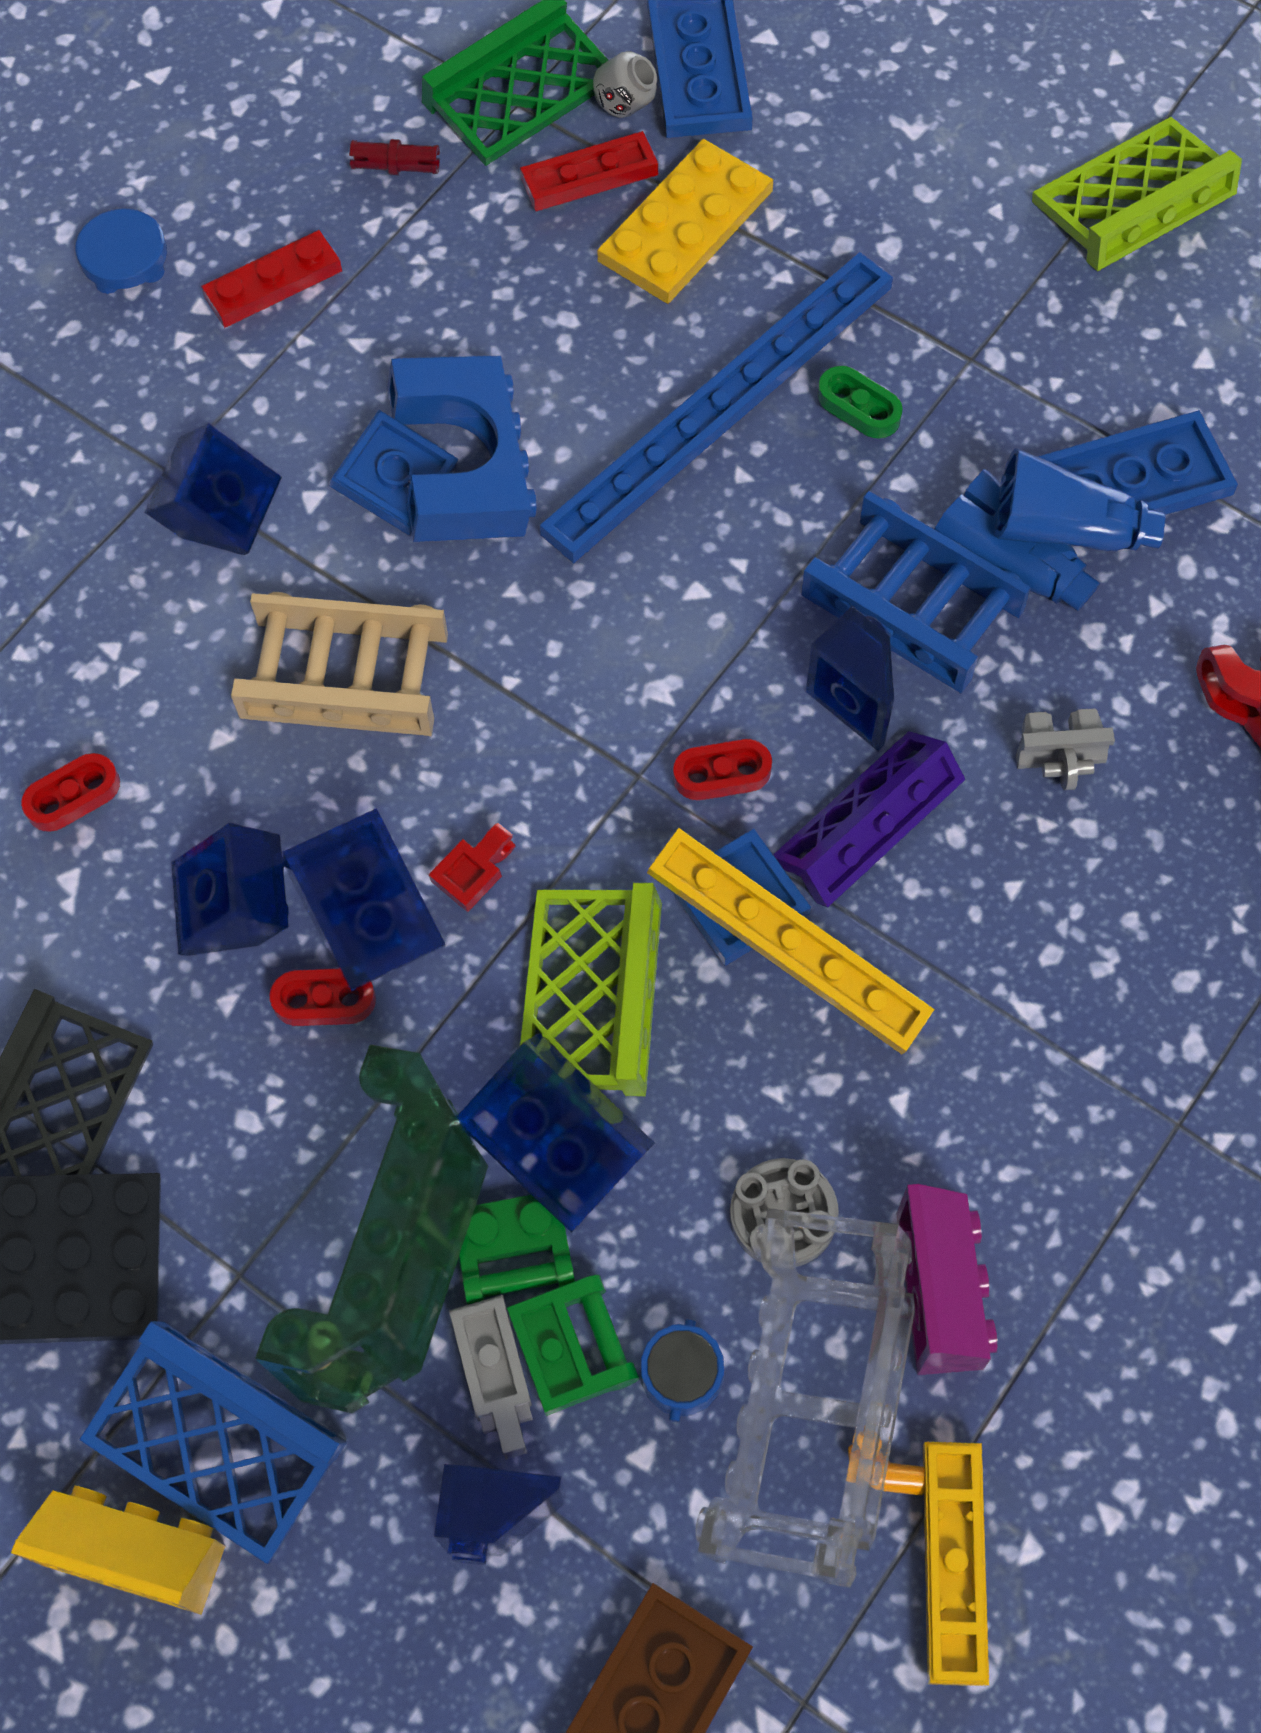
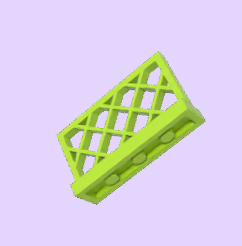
[1032,117,1242,272]
[516,883,662,1097]

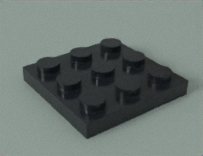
[0,1173,161,1344]

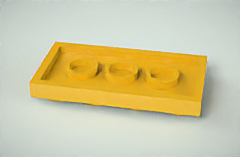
[597,138,774,304]

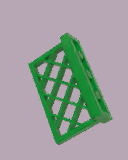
[422,0,608,166]

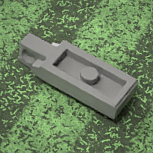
[449,1295,533,1460]

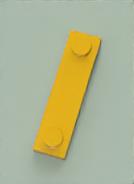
[923,1442,989,1686]

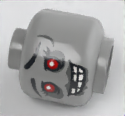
[593,51,657,118]

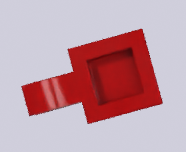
[428,823,516,912]

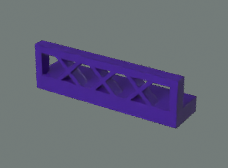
[773,731,966,908]

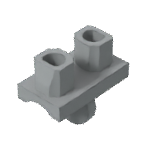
[1016,708,1115,790]

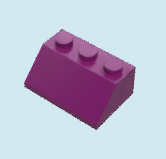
[896,1184,998,1375]

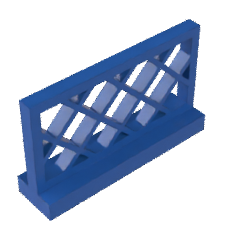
[79,1321,348,1564]

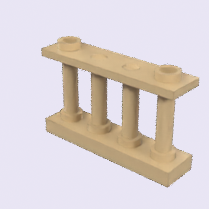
[231,592,448,736]

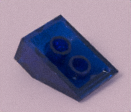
[283,808,446,991]

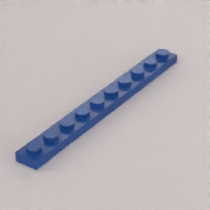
[540,252,893,564]

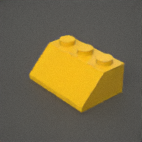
[11,1485,225,1615]

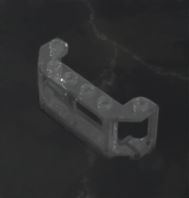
[696,1208,915,1588]

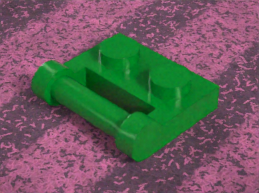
[452,1190,575,1305]
[507,1275,640,1416]

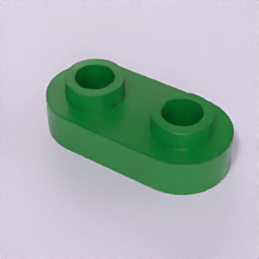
[818,366,903,439]

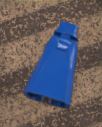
[994,448,1166,551]
[934,468,1100,611]

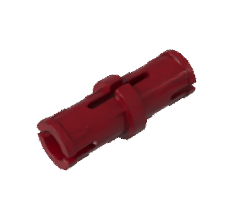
[349,139,440,176]

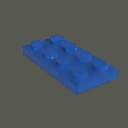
[647,0,753,138]
[1038,410,1238,515]

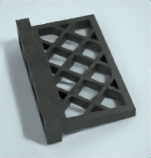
[0,989,153,1176]

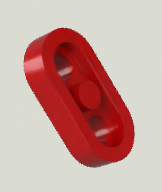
[673,739,772,800]
[21,753,120,832]
[270,968,376,1026]

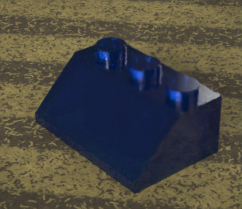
[454,1033,655,1233]

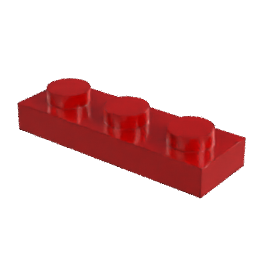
[520,131,658,212]
[201,230,342,328]

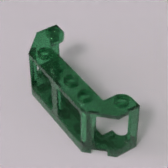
[255,1044,488,1414]

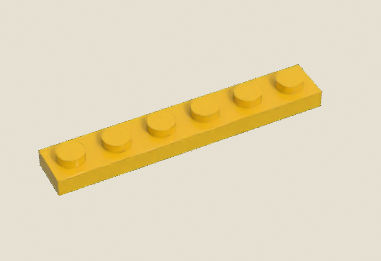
[647,828,935,1055]

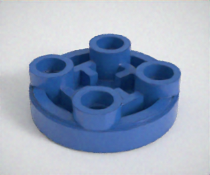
[75,209,167,294]

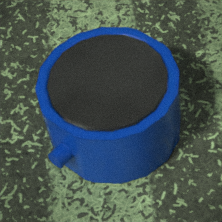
[641,1319,724,1422]

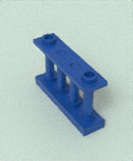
[801,491,1031,694]

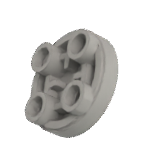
[730,1158,839,1268]

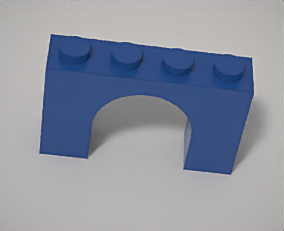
[387,356,537,542]

